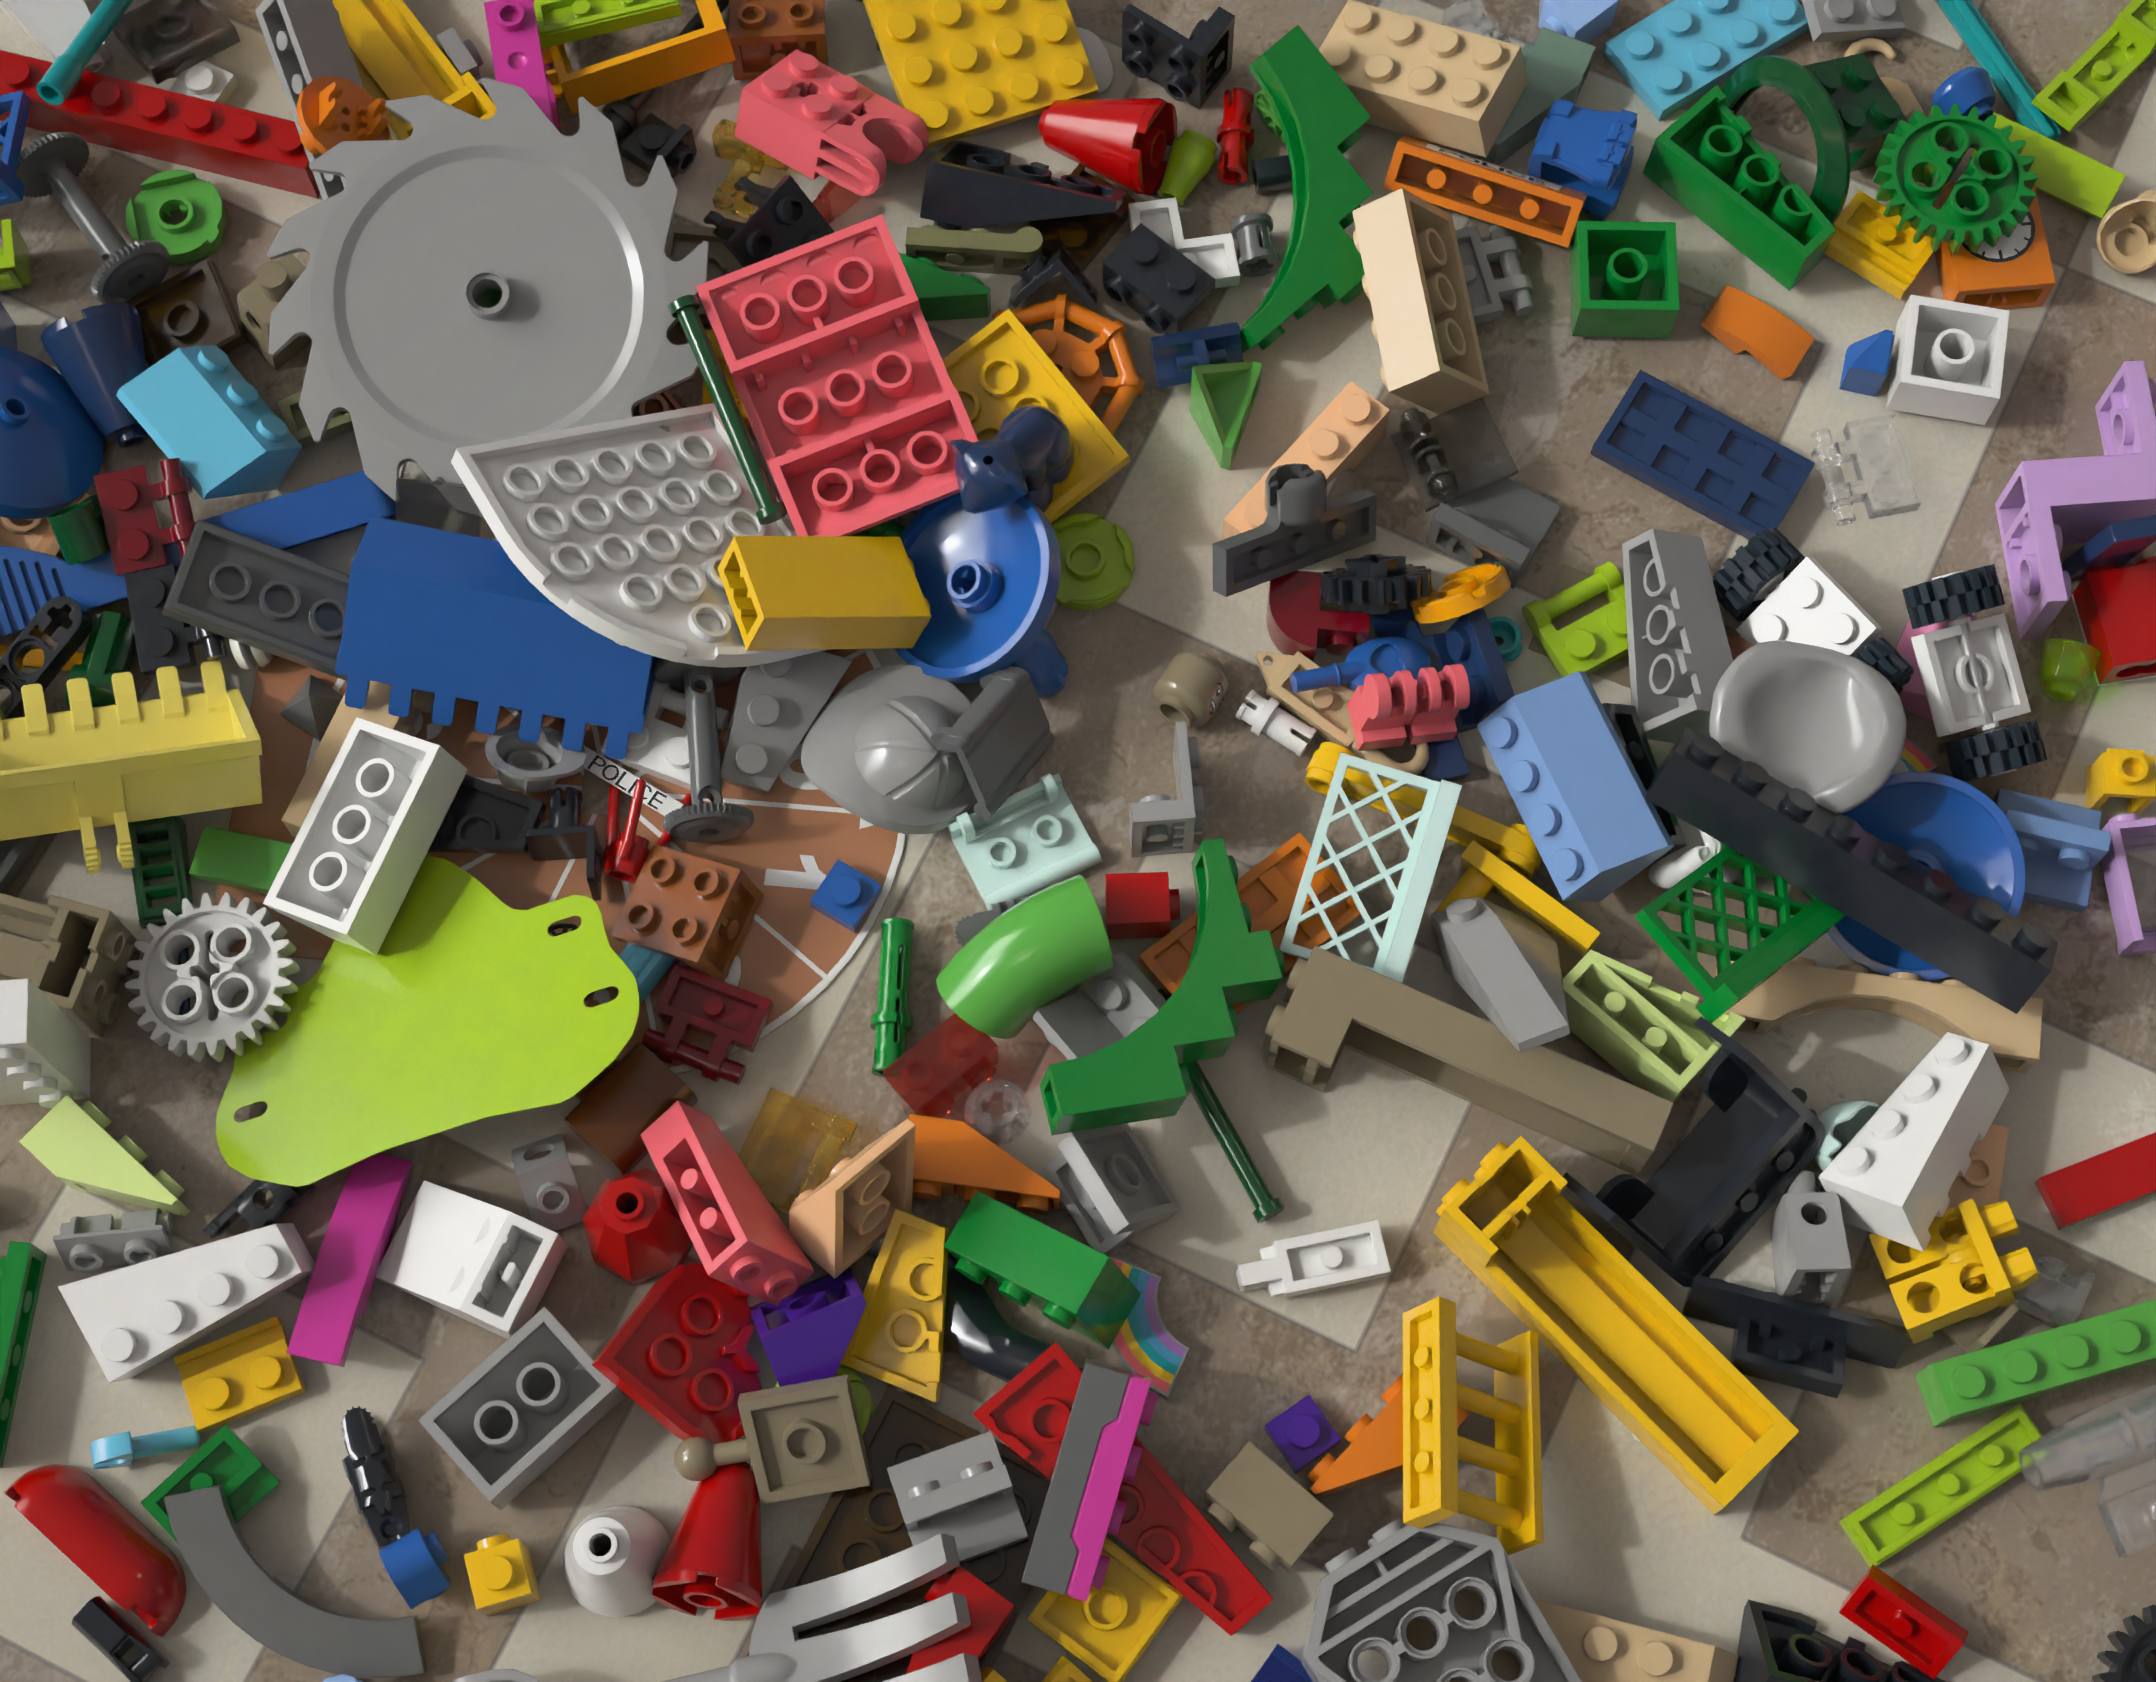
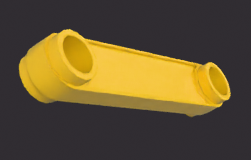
[1304,742,1543,880]

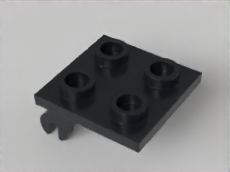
[703,175,835,267]

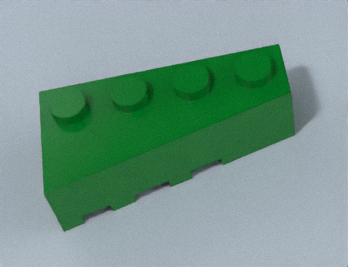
[1642,85,1836,291]

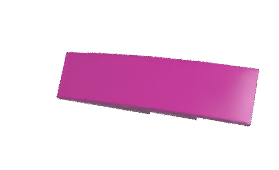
[287,1153,413,1367]

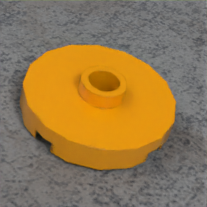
[1410,563,1511,623]

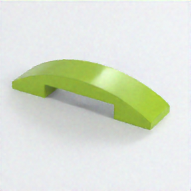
[2032,0,2156,132]

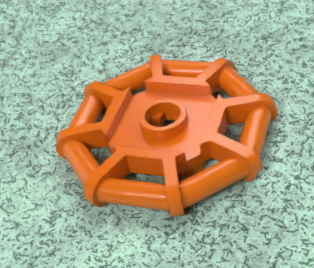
[992,293,1145,435]

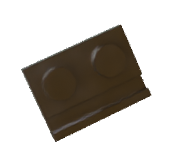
[1026,164,1135,272]

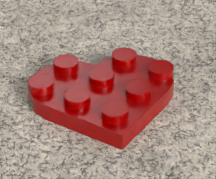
[592,1263,762,1444]

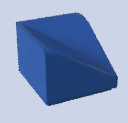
[1839,330,1895,397]

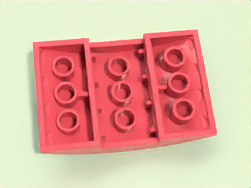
[695,214,978,536]

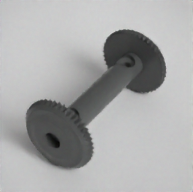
[16,132,170,304]
[653,658,754,843]

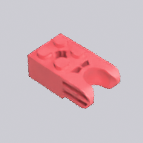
[734,49,929,196]

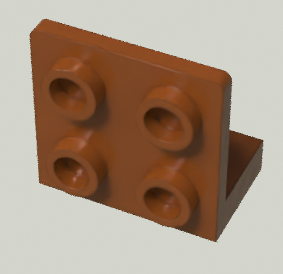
[729,0,829,80]
[612,845,764,981]

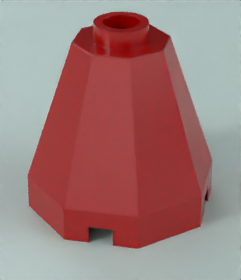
[582,1168,693,1286]

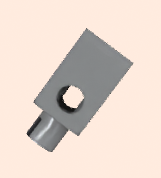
[1771,1171,1851,1306]

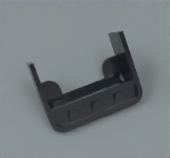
[1562,1016,1825,1287]

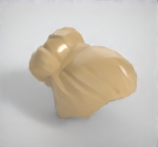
[2096,189,2156,274]

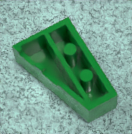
[944,1191,1141,1350]

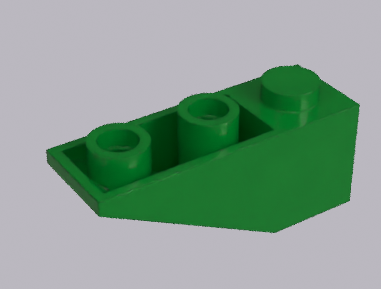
[898,252,991,321]

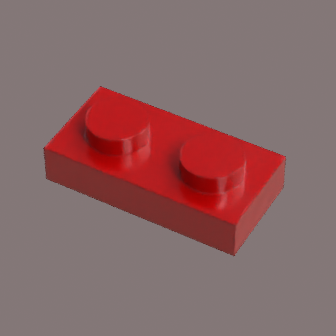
[1839,1565,1968,1680]

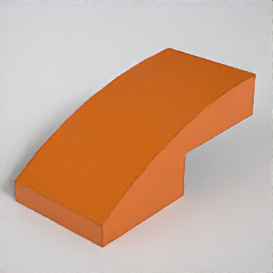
[1700,285,1815,380]

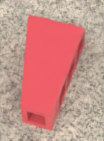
[640,1100,815,1306]

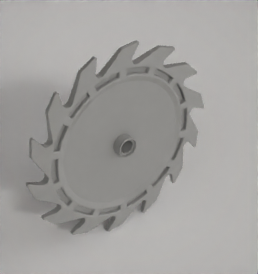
[267,77,712,519]

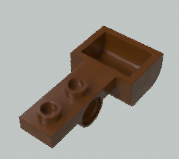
[564,1041,698,1175]

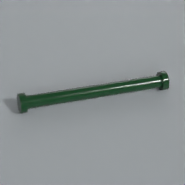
[668,295,788,525]
[1157,989,1285,1223]

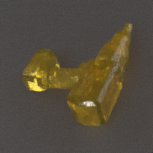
[712,119,791,219]

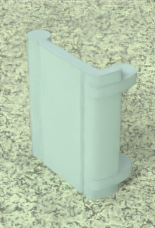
[948,773,1102,911]

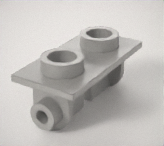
[53,1208,174,1271]

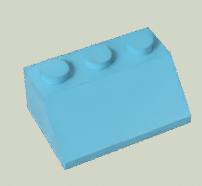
[116,345,302,500]

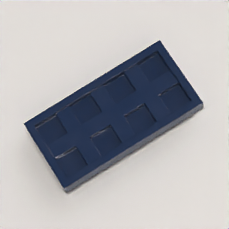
[1590,369,1815,540]

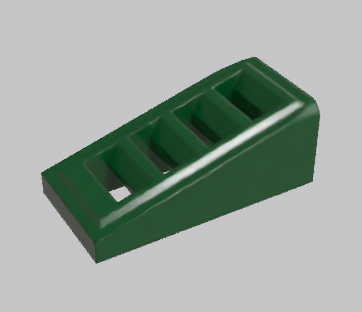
[128,815,193,929]

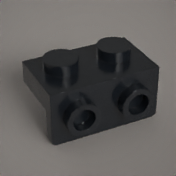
[1103,223,1216,334]

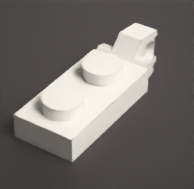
[1235,1220,1391,1298]

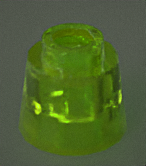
[2039,638,2101,702]

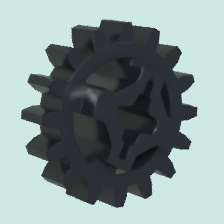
[1321,554,1432,614]

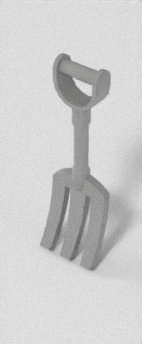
[452,1533,982,1682]

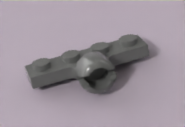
[1212,463,1377,597]

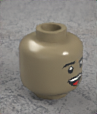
[1153,652,1229,728]

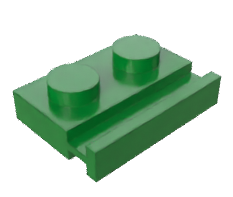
[140,1424,281,1542]

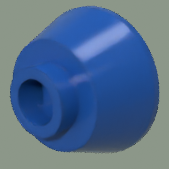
[1931,66,1996,122]

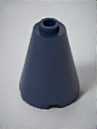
[40,303,148,448]

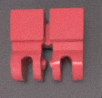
[1347,664,1470,751]

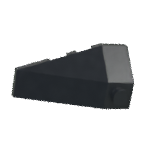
[920,140,1126,230]
[1734,1599,1946,1682]

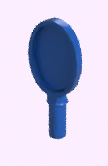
[1290,637,1431,693]

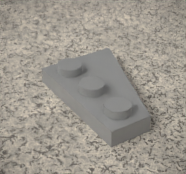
[720,651,853,794]

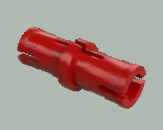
[1216,87,1255,185]

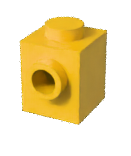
[464,1534,541,1616]

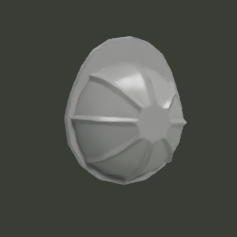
[485,724,587,794]

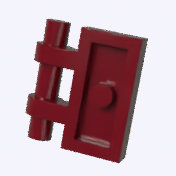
[93,458,196,576]
[641,963,773,1085]

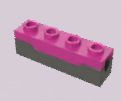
[1021,1358,1158,1602]

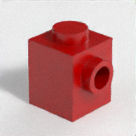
[1105,872,1180,939]

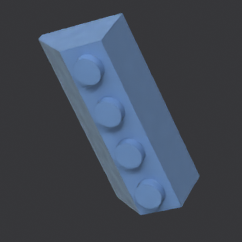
[1477,671,1674,902]

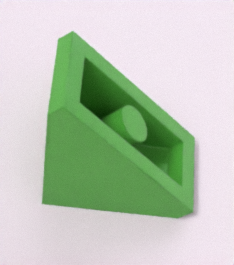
[1189,361,1263,470]

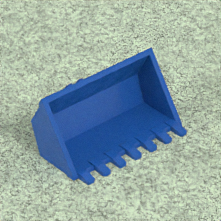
[335,516,660,760]

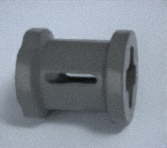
[1230,212,1281,277]

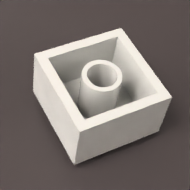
[1886,294,2010,425]

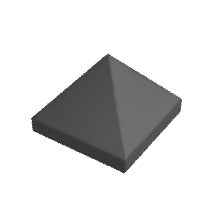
[280,675,343,742]

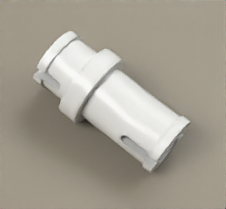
[1235,689,1317,757]

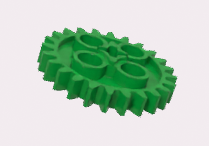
[1873,103,2038,254]

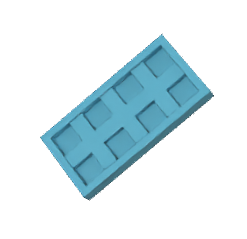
[1602,0,1809,121]

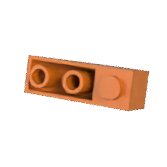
[908,1114,1061,1215]
[1307,1374,1470,1500]

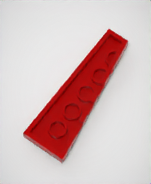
[973,1341,1274,1636]

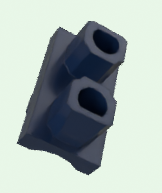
[1150,322,1244,388]

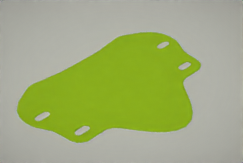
[216,855,640,1187]

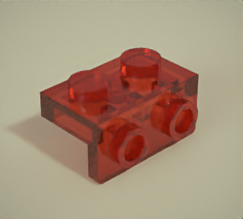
[883,1013,999,1118]

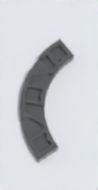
[164,1484,428,1678]

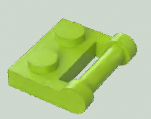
[1522,561,1628,677]

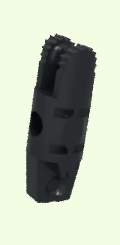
[203,1179,316,1239]
[341,1406,410,1550]

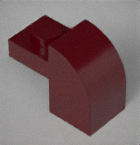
[1266,570,1370,662]

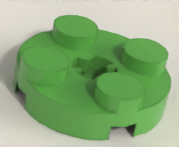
[125,169,227,265]

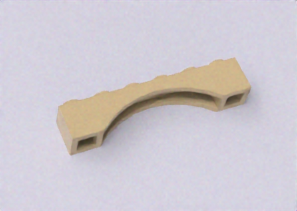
[1716,949,2043,1073]

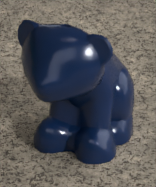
[950,404,1074,514]

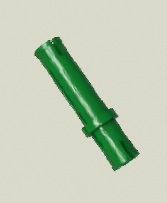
[870,918,915,1078]

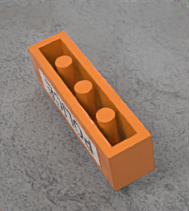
[1383,135,1588,248]

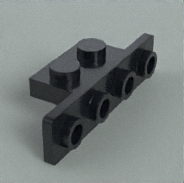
[1682,1275,1909,1398]

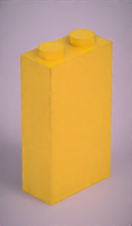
[718,536,931,650]

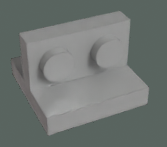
[1043,1123,1182,1256]
[887,1431,1029,1564]

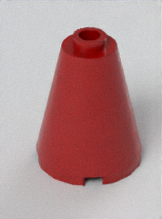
[1038,98,1178,196]
[652,1462,763,1621]

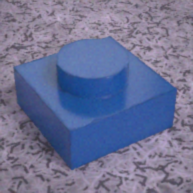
[810,859,883,933]

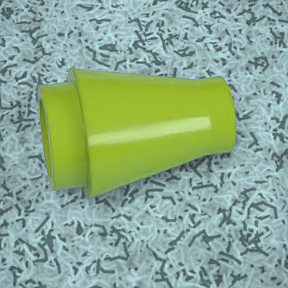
[1158,130,1217,206]

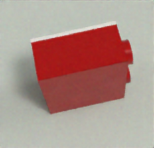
[2071,556,2156,686]

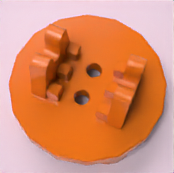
[296,75,390,155]

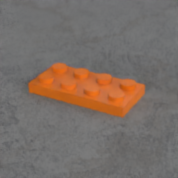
[1139,832,1366,1015]

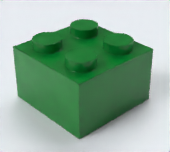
[1569,221,1680,338]

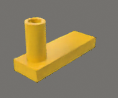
[1434,840,1600,956]

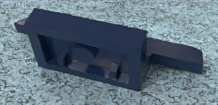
[1372,600,1515,782]

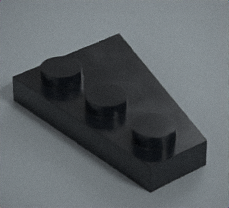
[428,775,547,854]

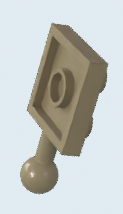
[674,1375,872,1505]

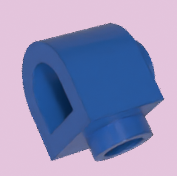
[379,1527,451,1609]

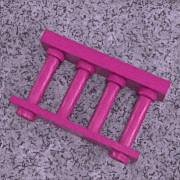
[484,0,562,134]

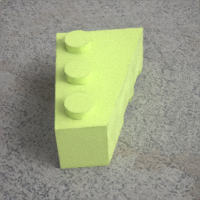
[1563,950,1746,1103]

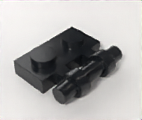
[124,564,227,676]

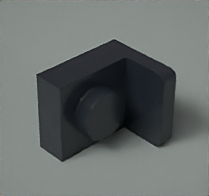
[620,112,697,179]

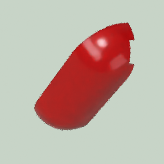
[4,1464,186,1637]

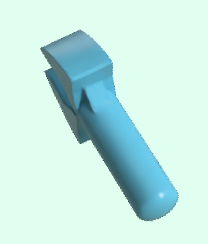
[90,1426,200,1469]

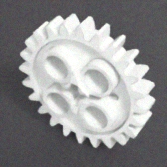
[125,892,300,1062]

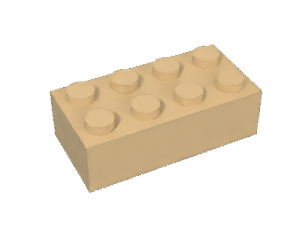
[1319,0,1528,157]
[1352,188,1490,415]

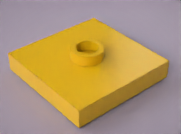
[1028,1537,1183,1682]

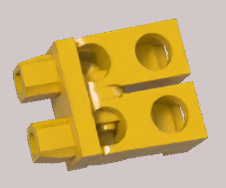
[1868,1198,2040,1344]

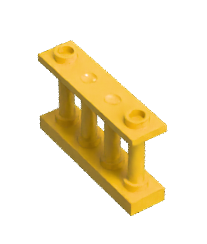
[1403,1296,1544,1556]

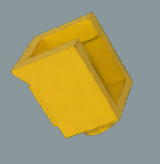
[2085,748,2156,815]

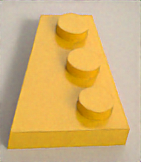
[840,1209,950,1403]

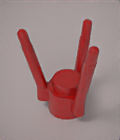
[601,765,692,883]

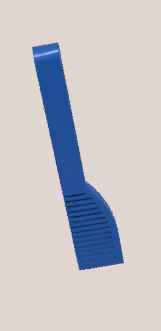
[0,470,404,638]

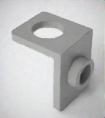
[512,1134,587,1231]

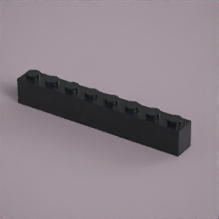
[1645,727,2058,1014]

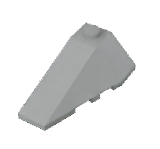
[1430,896,1570,1053]

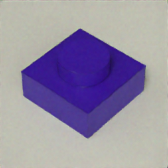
[1264,1395,1341,1474]

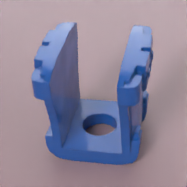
[1528,99,1638,221]

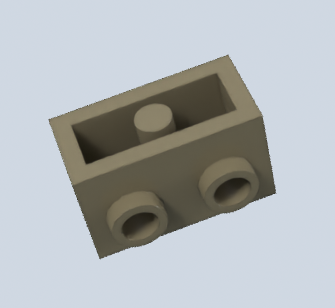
[1204,1441,1334,1572]

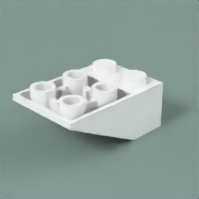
[375,1180,568,1339]

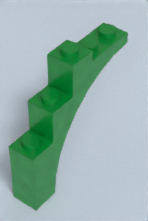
[1240,25,1373,353]
[1039,838,1285,1135]

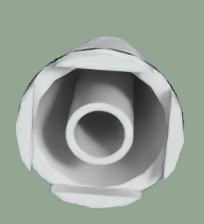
[563,1505,671,1617]

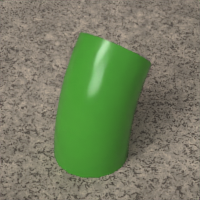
[936,874,1113,1039]

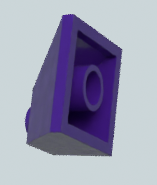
[749,1267,866,1387]

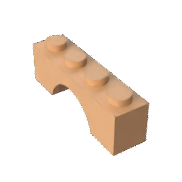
[1222,381,1390,540]

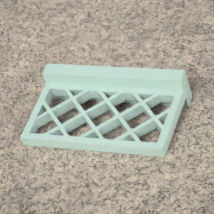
[1280,753,1462,983]

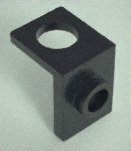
[1009,247,1098,308]

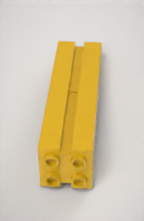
[332,0,496,140]
[1433,1136,1799,1515]

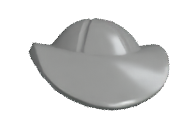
[1709,640,1906,815]
[801,664,977,834]

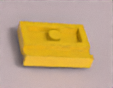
[1824,190,1936,300]
[173,1316,306,1434]

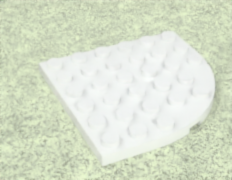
[451,403,827,668]

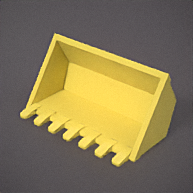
[0,660,263,874]

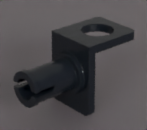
[525,787,602,901]

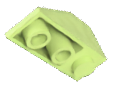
[19,1095,191,1216]

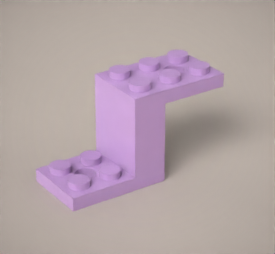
[1995,360,2156,641]

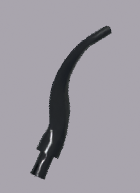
[802,1237,1083,1383]

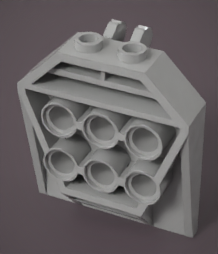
[1301,1518,1582,1682]

